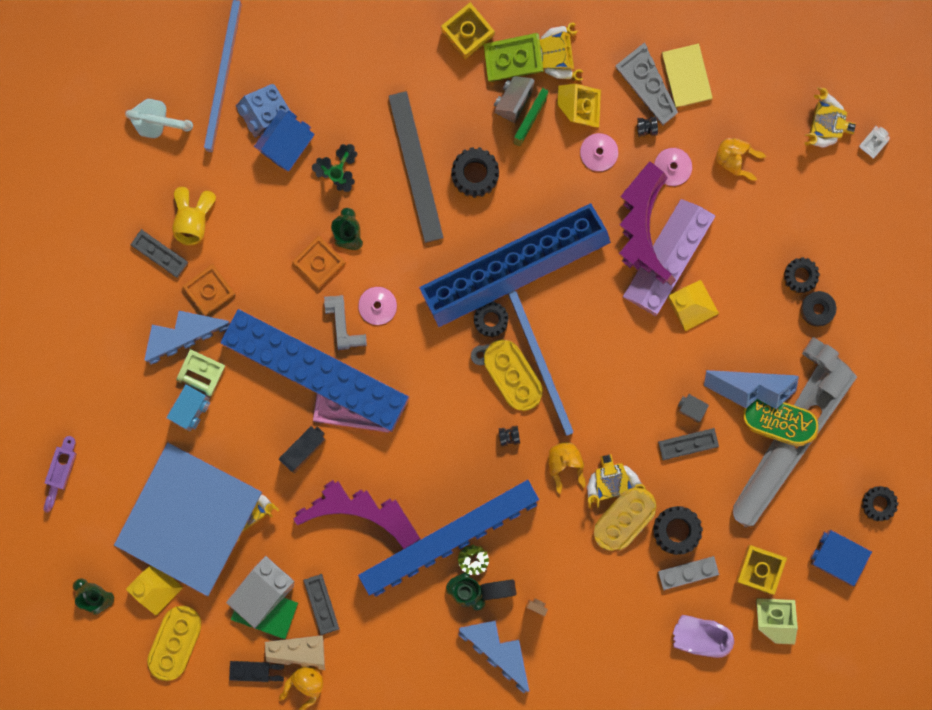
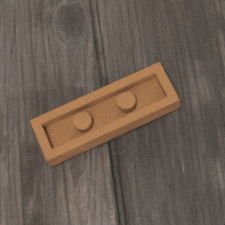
[526,598,548,616]

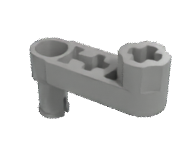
[324,295,367,350]

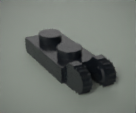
[229,661,284,682]

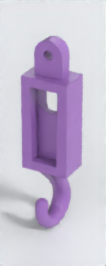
[43,436,76,512]

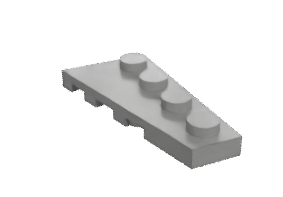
[615,42,678,126]

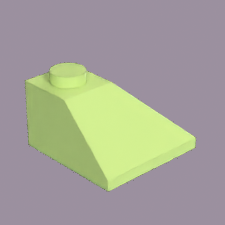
[756,598,798,644]

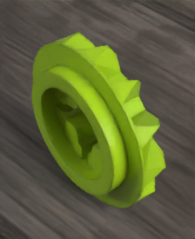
[458,544,489,575]

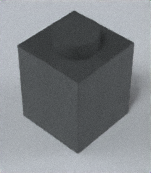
[678,394,709,423]

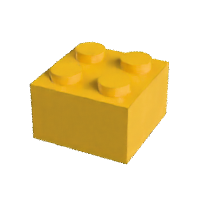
[441,2,495,60]
[735,545,787,595]

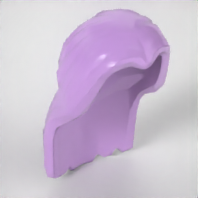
[673,615,734,658]

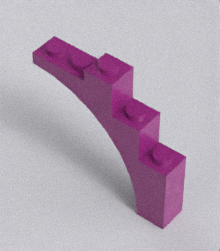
[619,161,676,286]
[293,480,421,549]

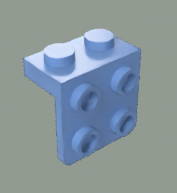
[236,84,290,137]

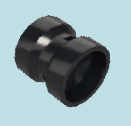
[637,117,658,137]
[498,426,520,447]

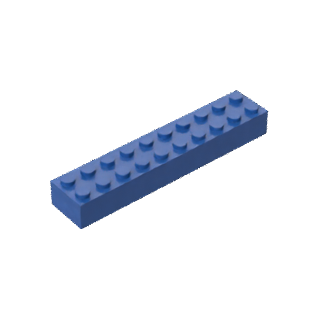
[419,203,611,327]
[220,309,410,432]
[358,480,539,597]

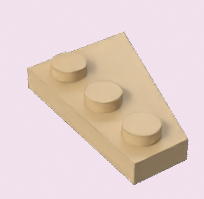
[265,635,325,670]

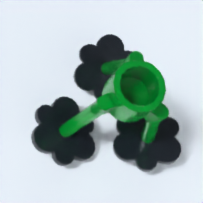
[311,144,358,192]

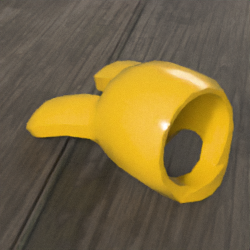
[172,187,216,245]

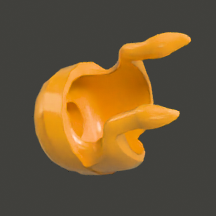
[716,138,766,180]
[548,442,586,494]
[279,667,323,710]

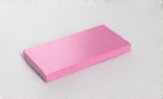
[313,394,389,432]

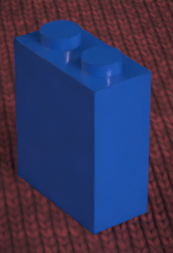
[254,110,315,172]
[810,530,872,586]

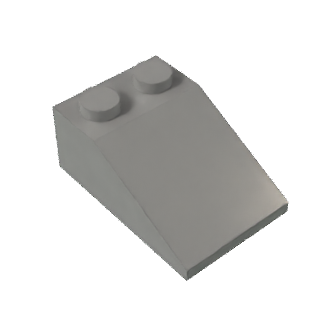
[494,76,535,123]
[226,556,294,629]

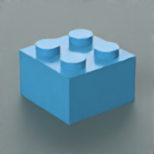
[166,385,210,431]

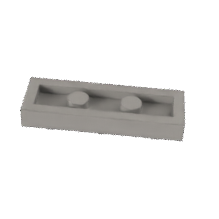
[658,556,719,590]

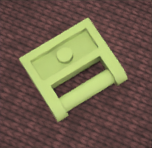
[176,349,225,397]

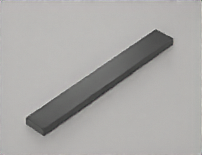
[389,91,444,243]

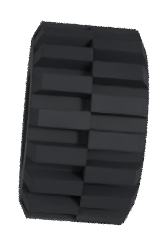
[451,147,499,198]
[653,506,703,555]

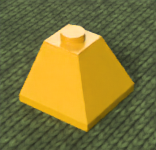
[558,84,601,128]
[667,280,719,331]
[126,565,183,616]

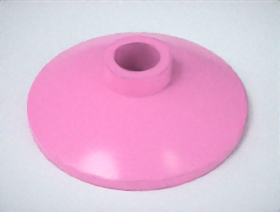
[580,133,618,171]
[654,148,692,186]
[359,287,397,325]

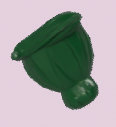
[331,208,363,250]
[446,572,486,611]
[73,578,115,615]

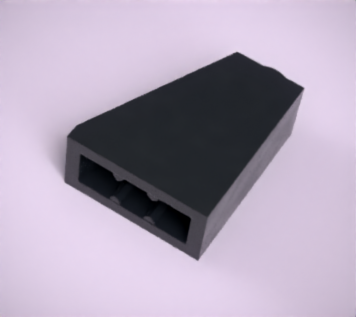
[278,426,326,473]

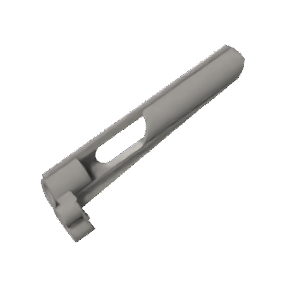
[733,337,857,527]

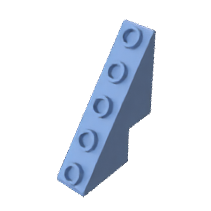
[144,311,230,365]
[704,370,799,409]
[458,621,529,693]

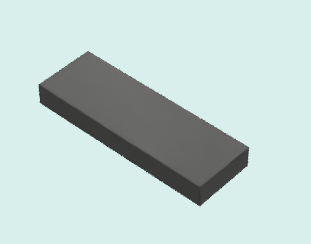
[130,229,188,278]
[658,428,719,460]
[304,574,340,635]

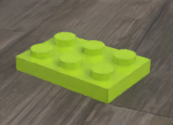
[484,33,544,82]

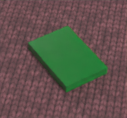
[514,87,549,146]
[231,598,298,639]

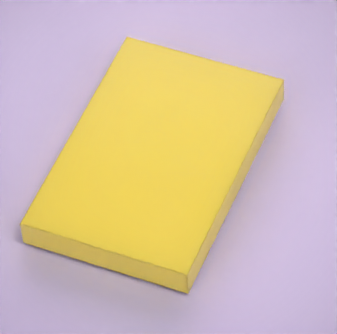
[662,43,713,108]

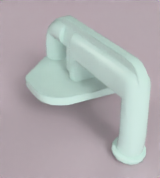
[125,99,193,138]

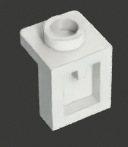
[859,126,890,159]

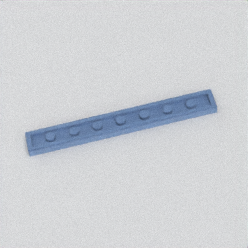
[204,0,242,152]
[508,291,573,436]

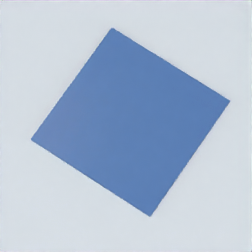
[114,443,262,596]

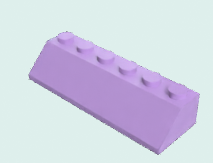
[623,199,715,316]

